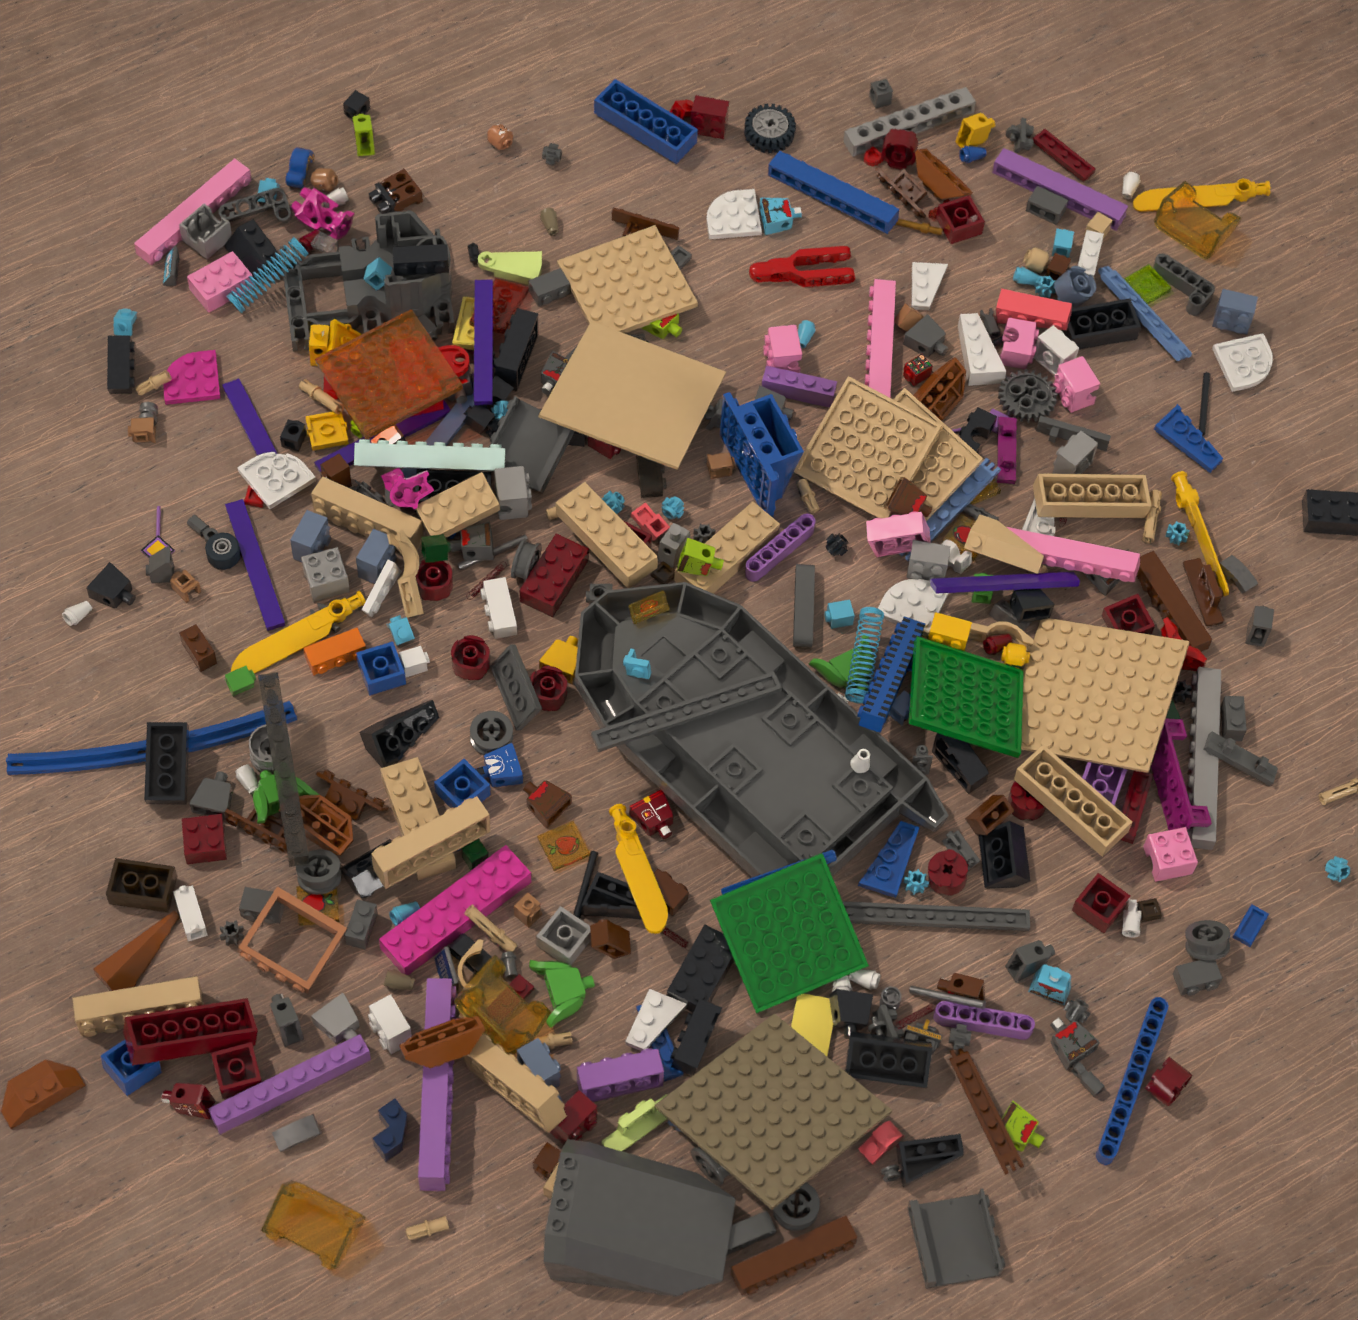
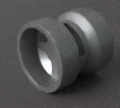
[138,402,158,426]
[879,986,901,1010]

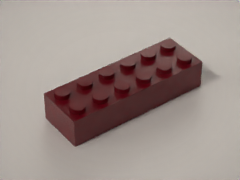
[123,998,258,1065]

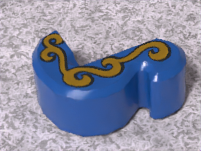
[285,147,314,189]

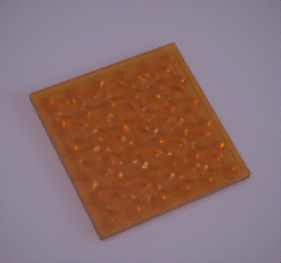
[315,309,464,440]

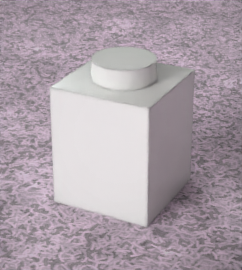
[399,646,430,677]

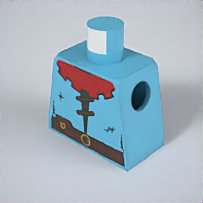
[759,198,802,235]
[1028,964,1071,1006]

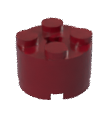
[881,128,918,169]
[415,559,453,601]
[451,635,490,680]
[530,666,567,711]
[1008,781,1046,821]
[928,849,968,896]
[1145,1057,1193,1107]

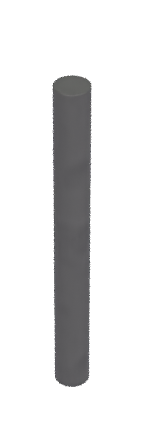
[457,535,528,570]
[909,986,986,1009]

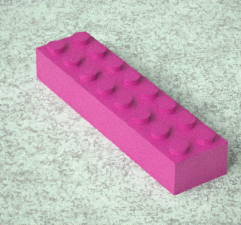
[379,845,531,975]

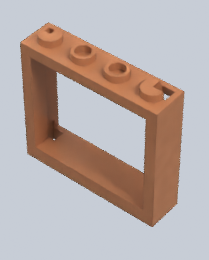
[238,887,347,994]

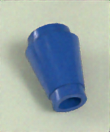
[959,146,986,163]

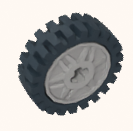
[744,104,796,153]

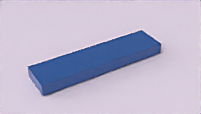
[636,1005,683,1082]

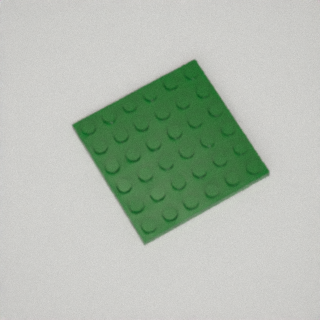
[909,636,1024,758]
[710,853,869,1013]

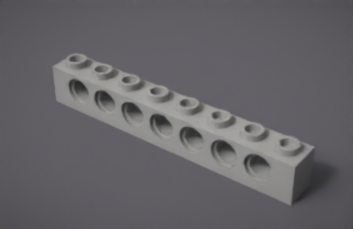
[843,87,976,157]

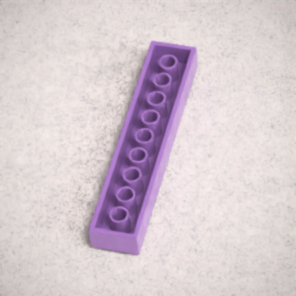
[418,978,457,1191]

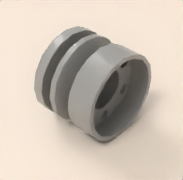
[249,724,291,774]

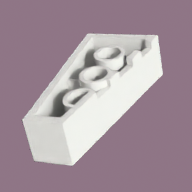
[958,313,1007,386]

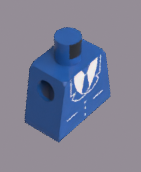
[475,743,523,787]

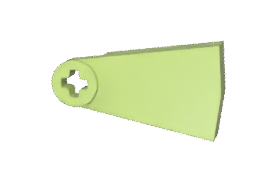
[478,251,542,285]

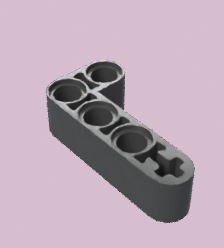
[219,188,292,223]
[1152,253,1215,316]

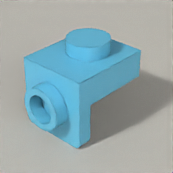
[257,178,280,203]
[114,308,137,336]
[387,615,415,645]
[623,649,652,679]

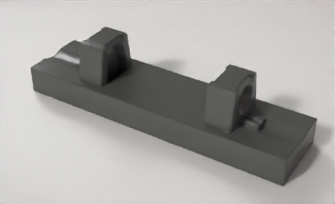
[1036,415,1111,451]
[1203,731,1278,786]

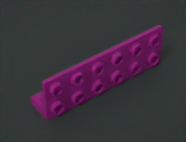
[1151,719,1212,831]

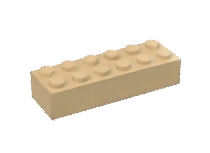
[1033,474,1151,518]
[311,476,423,553]
[556,482,658,588]
[674,502,780,593]
[1014,745,1132,857]
[380,757,456,881]
[371,796,490,889]
[73,976,204,1037]
[463,1033,567,1133]

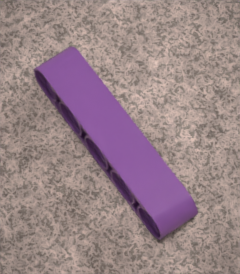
[745,514,815,582]
[933,1001,1035,1040]

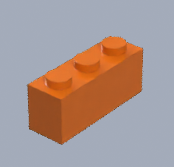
[303,628,366,675]

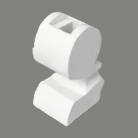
[941,540,972,574]

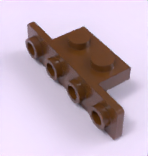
[875,167,928,218]
[612,208,680,240]
[1183,558,1224,626]
[316,769,389,820]
[224,807,295,855]

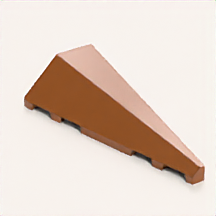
[93,910,180,991]

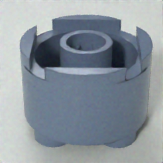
[1054,266,1096,308]

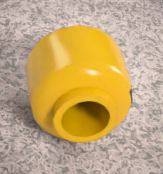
[1001,643,1030,669]

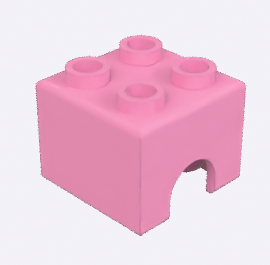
[1000,318,1039,369]
[763,325,802,373]
[1052,356,1100,413]
[1143,827,1198,882]

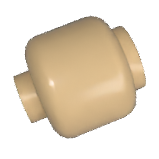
[1023,247,1051,273]

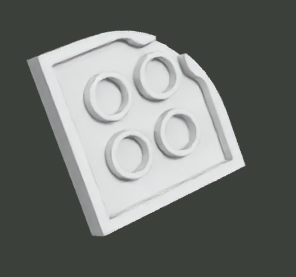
[707,189,762,239]
[1212,333,1273,392]
[237,452,316,509]
[875,579,949,637]

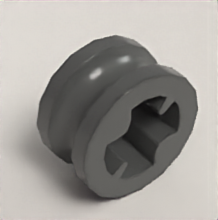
[881,1165,902,1182]

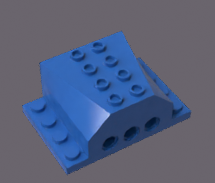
[720,392,804,518]

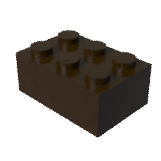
[106,858,178,913]

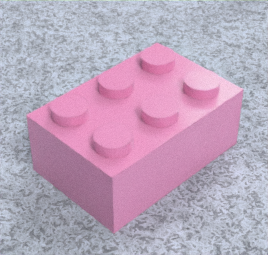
[187,251,254,313]
[866,512,931,557]

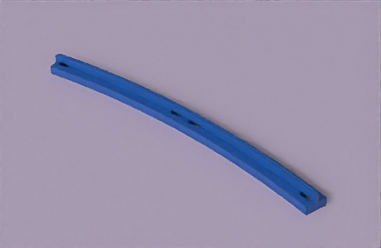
[6,701,297,775]

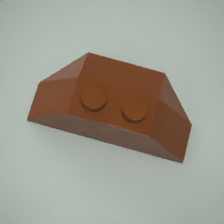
[915,149,973,199]
[913,357,967,421]
[279,795,354,856]
[399,1016,485,1069]
[1,1059,86,1129]

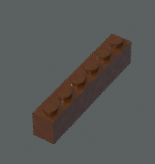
[1136,551,1212,652]
[730,1215,858,1296]

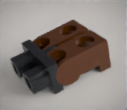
[368,168,423,214]

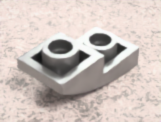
[1219,555,1258,593]
[272,1114,322,1152]

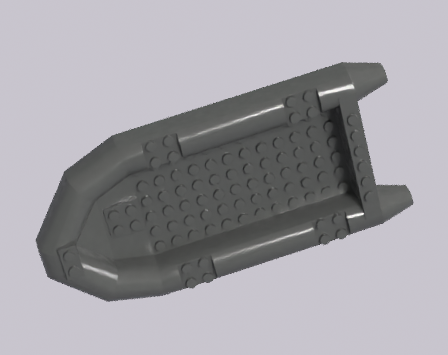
[574,582,949,877]

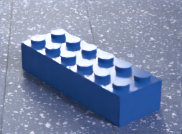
[594,79,698,164]

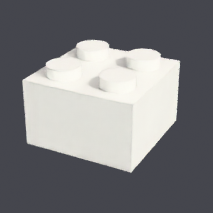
[1033,325,1079,377]
[368,994,412,1055]

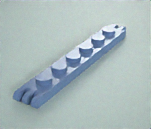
[1098,266,1192,361]
[899,458,1001,561]

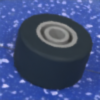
[205,532,241,570]

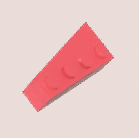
[996,289,1072,330]

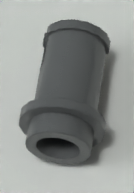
[500,951,518,979]

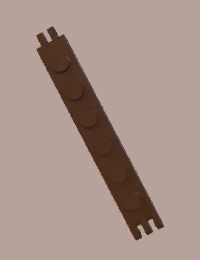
[949,1048,1024,1175]

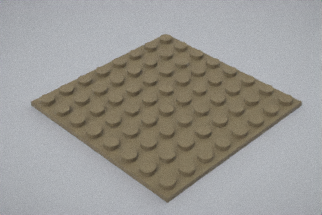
[655,1013,892,1210]

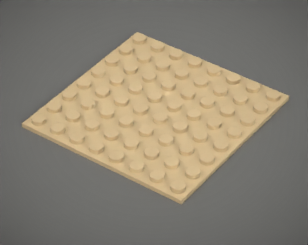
[539,321,726,470]
[1021,618,1189,773]

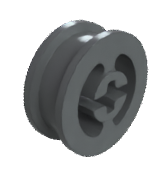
[511,538,542,582]
[470,711,513,755]
[296,850,342,895]
[1185,920,1230,960]
[690,1147,732,1186]
[772,1183,820,1231]

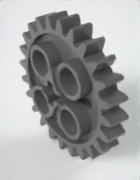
[998,369,1057,423]

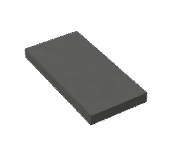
[490,644,542,730]

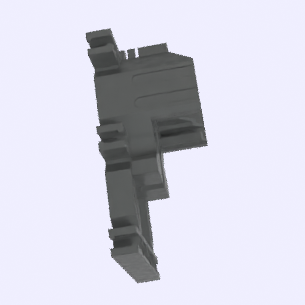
[280,210,455,352]

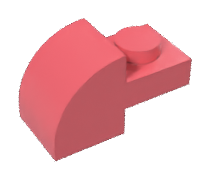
[630,502,670,541]
[858,1121,905,1165]

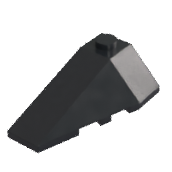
[359,700,440,768]

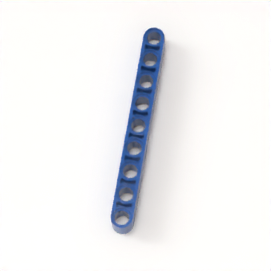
[1096,997,1168,1165]

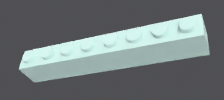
[354,439,505,471]

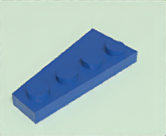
[1154,404,1223,473]
[858,821,919,898]

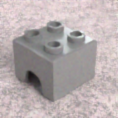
[179,203,232,260]
[495,466,532,520]
[301,547,350,602]

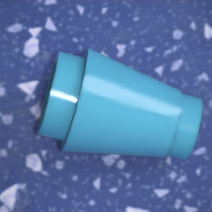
[1013,267,1040,285]
[798,320,816,348]
[389,901,420,926]

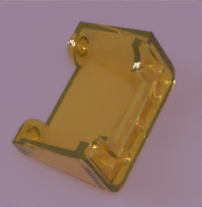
[1154,181,1242,259]
[454,955,552,1055]
[261,1181,366,1270]

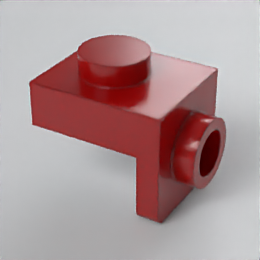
[669,99,694,120]

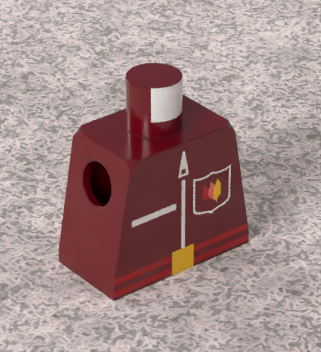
[629,789,674,839]
[162,1083,215,1119]

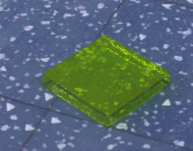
[1124,264,1172,305]

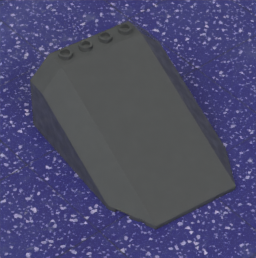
[543,1139,736,1297]

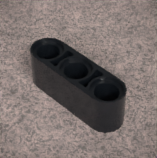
[448,933,504,985]

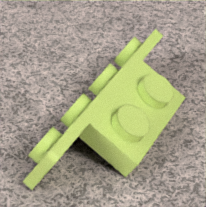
[602,1094,668,1152]

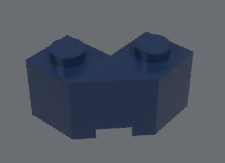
[372,1098,408,1162]

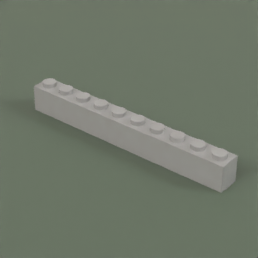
[1187,667,1221,850]

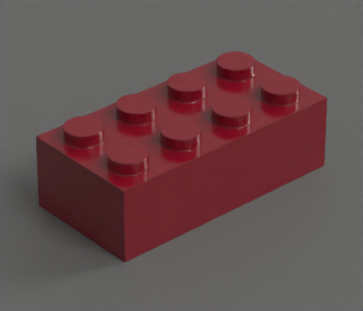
[519,533,589,617]

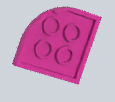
[163,350,221,405]

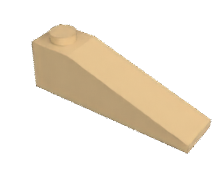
[964,515,1044,574]

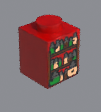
[903,354,933,386]

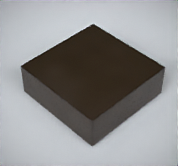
[650,561,675,585]
[1137,898,1162,922]

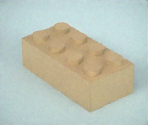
[415,472,500,538]

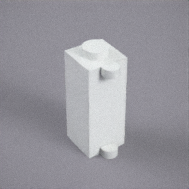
[173,885,208,942]

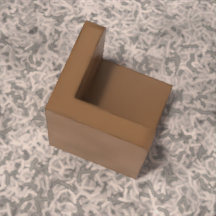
[894,303,924,332]

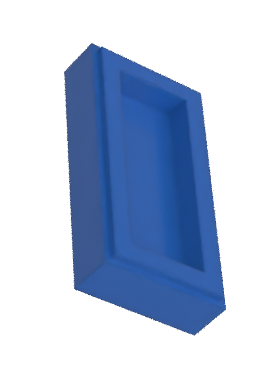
[1232,904,1269,947]

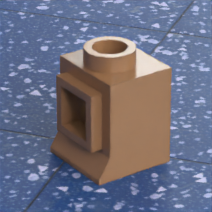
[128,418,156,443]
[706,452,735,479]
[170,570,201,603]
[514,893,543,928]

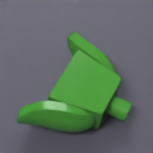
[808,635,875,691]
[253,770,320,824]
[529,960,595,1029]

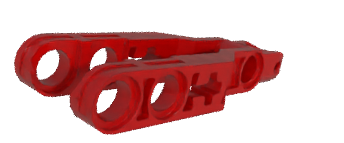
[749,246,856,287]

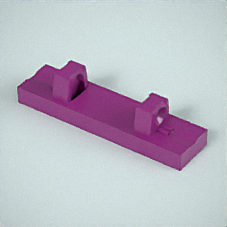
[997,417,1017,484]

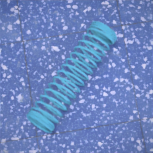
[227,237,309,313]
[845,607,884,703]

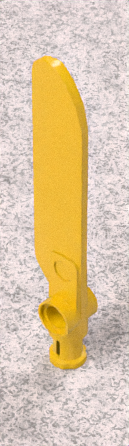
[1133,179,1270,212]
[1171,471,1229,597]
[231,591,366,674]
[609,804,668,934]

